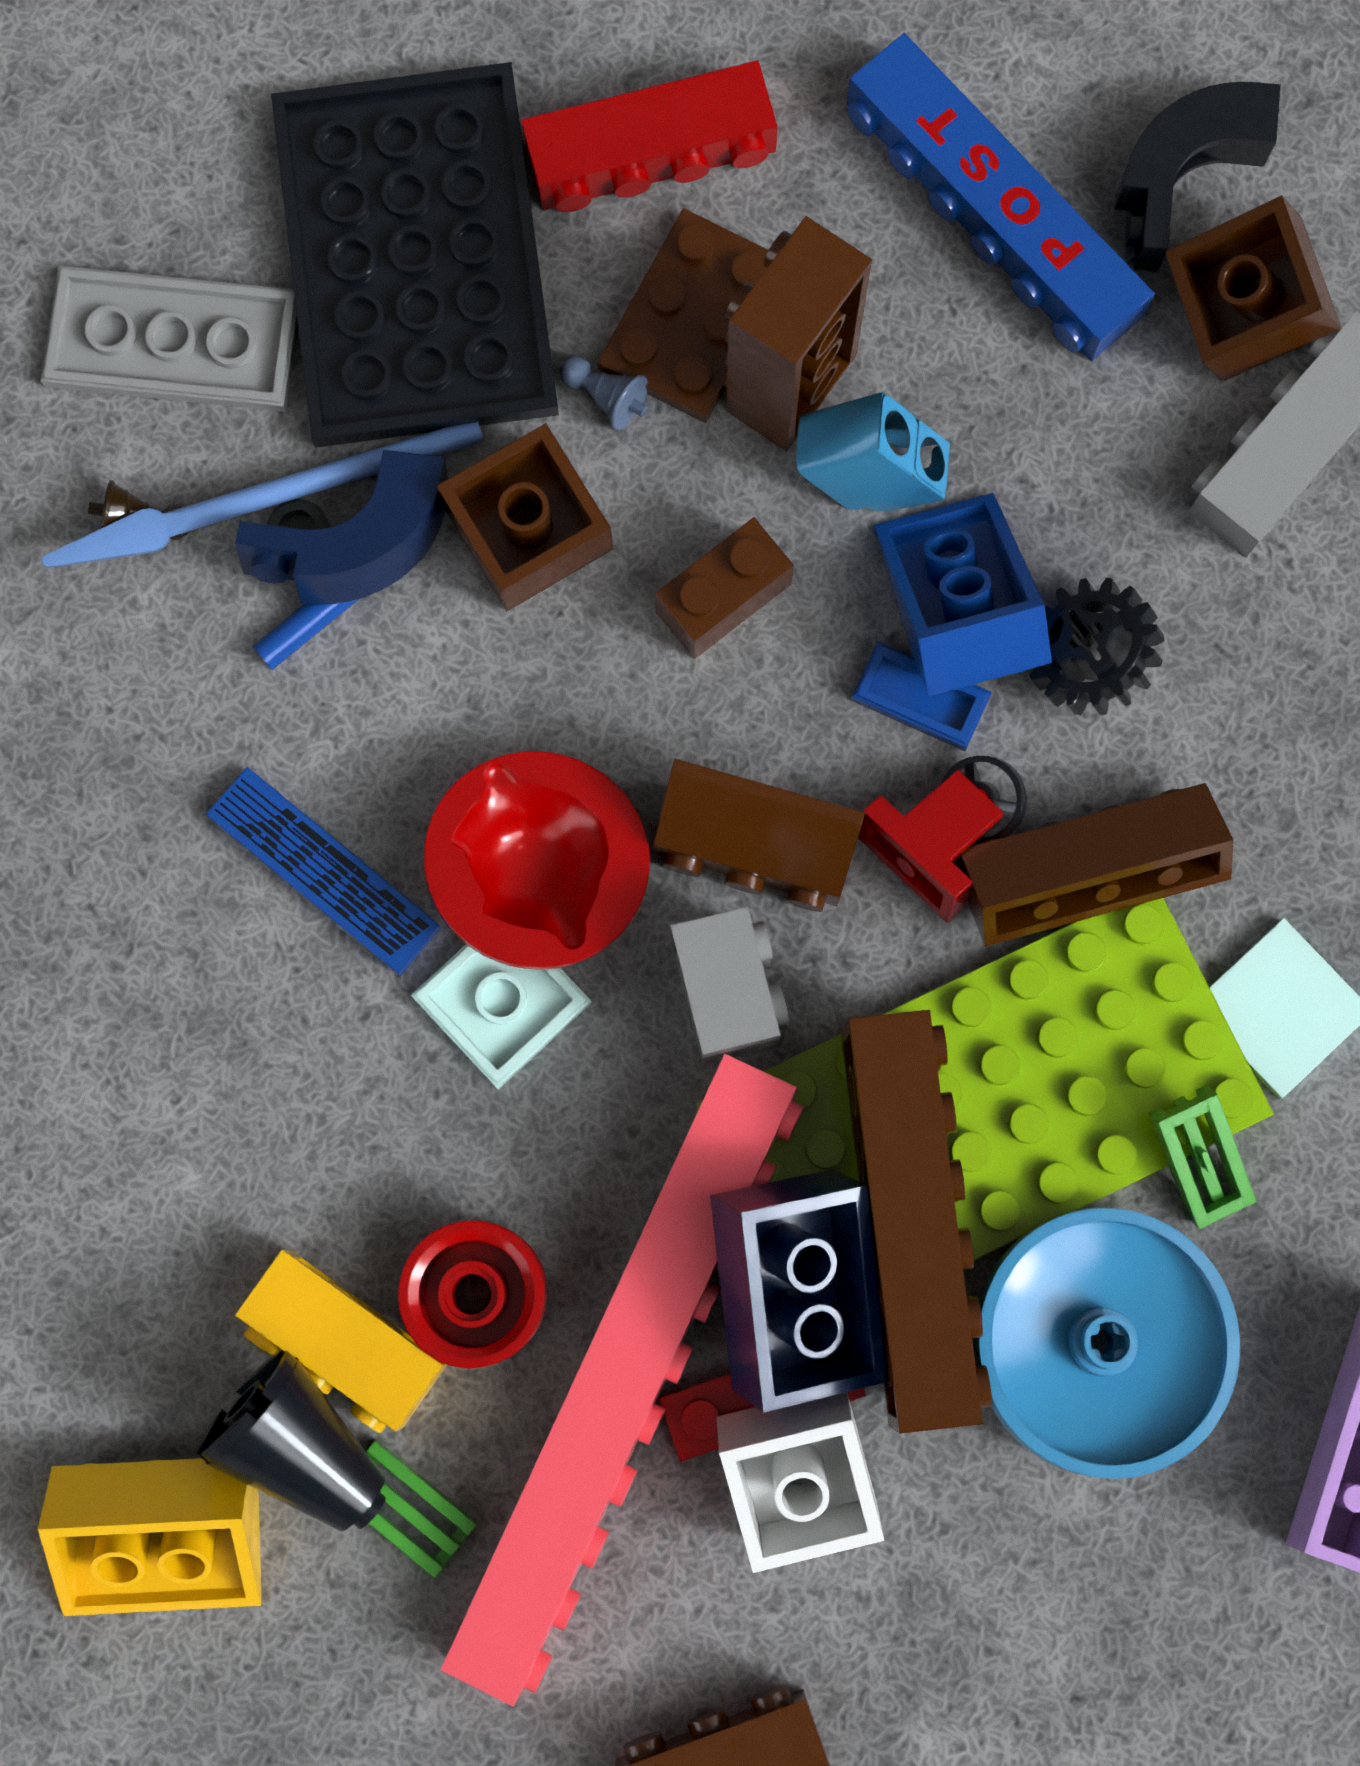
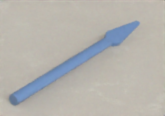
[42,422,483,568]

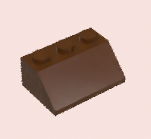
[654,759,865,912]

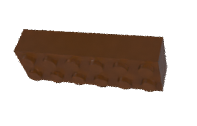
[841,1010,992,1434]

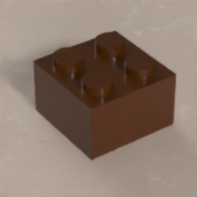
[1165,195,1341,381]
[437,423,613,612]

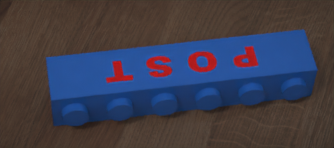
[846,32,1155,362]

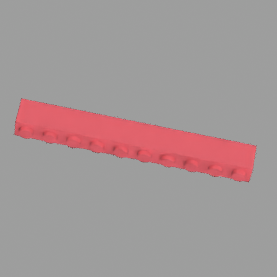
[440,1054,804,1706]

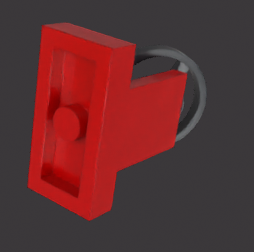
[858,756,1027,923]

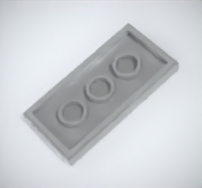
[41,266,298,412]

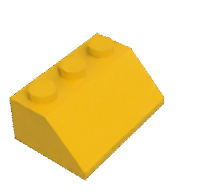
[38,1458,261,1616]

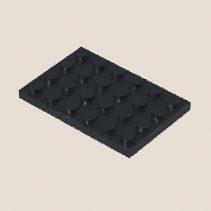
[271,62,559,448]

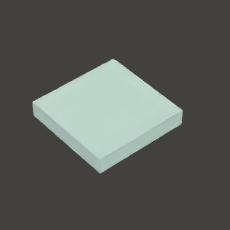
[1209,918,1360,1099]
[411,945,592,1090]

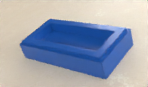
[851,641,992,751]

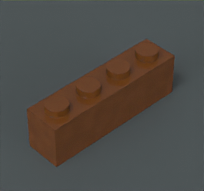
[960,783,1233,946]

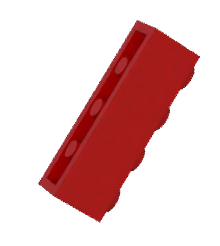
[521,60,778,212]

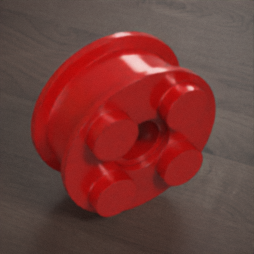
[398,1220,548,1369]

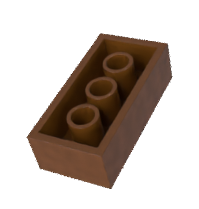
[724,216,872,452]

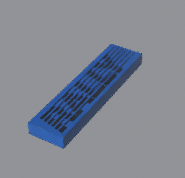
[206,767,441,976]

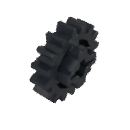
[1029,578,1165,716]

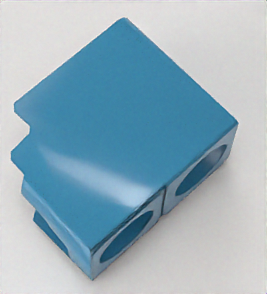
[796,392,950,511]

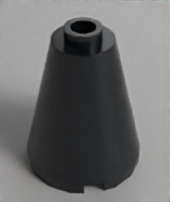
[196,1350,386,1531]

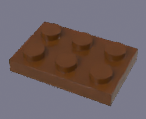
[597,208,768,423]

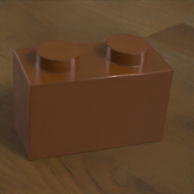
[655,517,794,660]

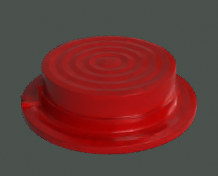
[424,751,650,970]

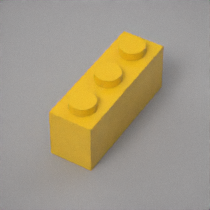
[235,1249,447,1433]

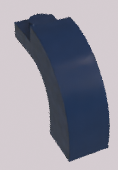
[235,450,448,605]

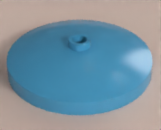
[973,1208,1240,1479]

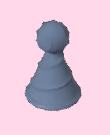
[559,355,648,431]

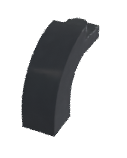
[1114,82,1281,271]

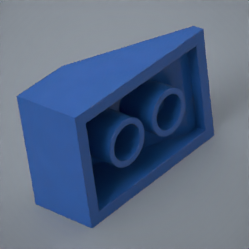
[874,492,1052,697]

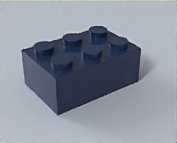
[710,1169,888,1413]

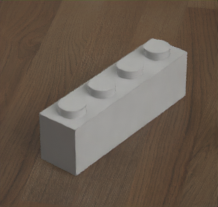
[1189,311,1360,558]

